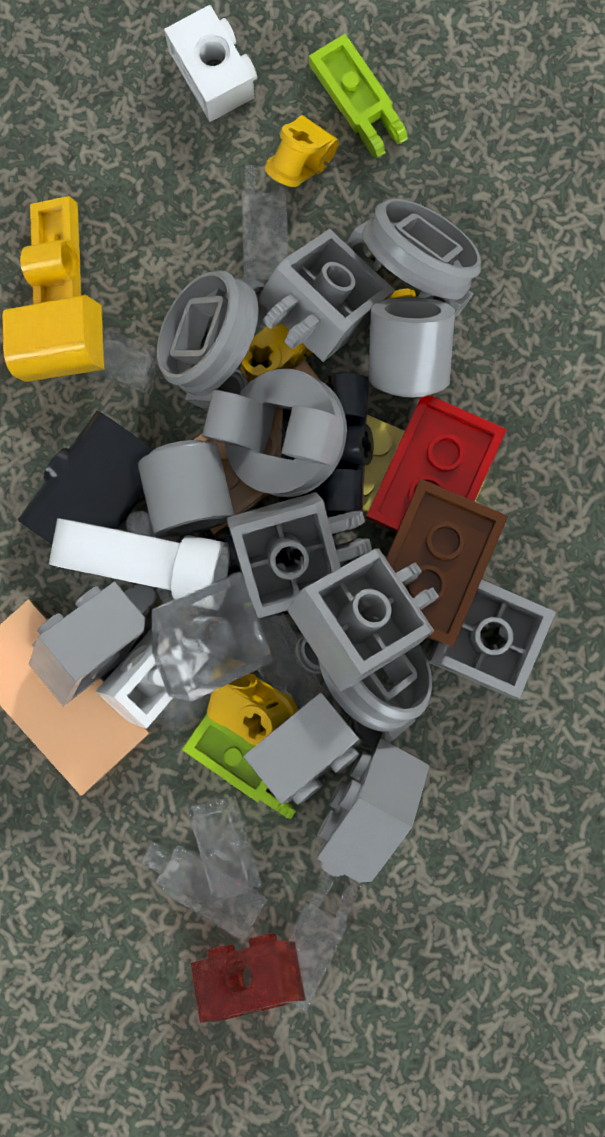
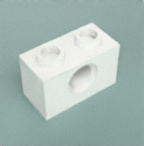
[164,5,257,122]
[96,623,208,728]

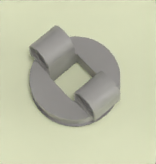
[346,199,481,317]
[157,270,269,409]
[202,369,347,497]
[296,635,432,750]

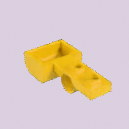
[2,196,104,382]

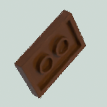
[386,479,508,648]

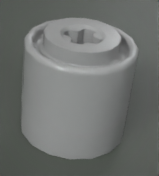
[368,297,455,397]
[138,440,234,537]

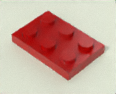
[366,395,507,532]

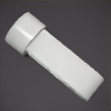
[49,518,230,608]

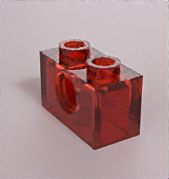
[191,934,306,1023]

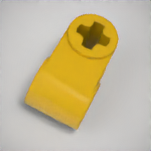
[265,115,339,187]
[240,323,313,384]
[207,665,298,746]

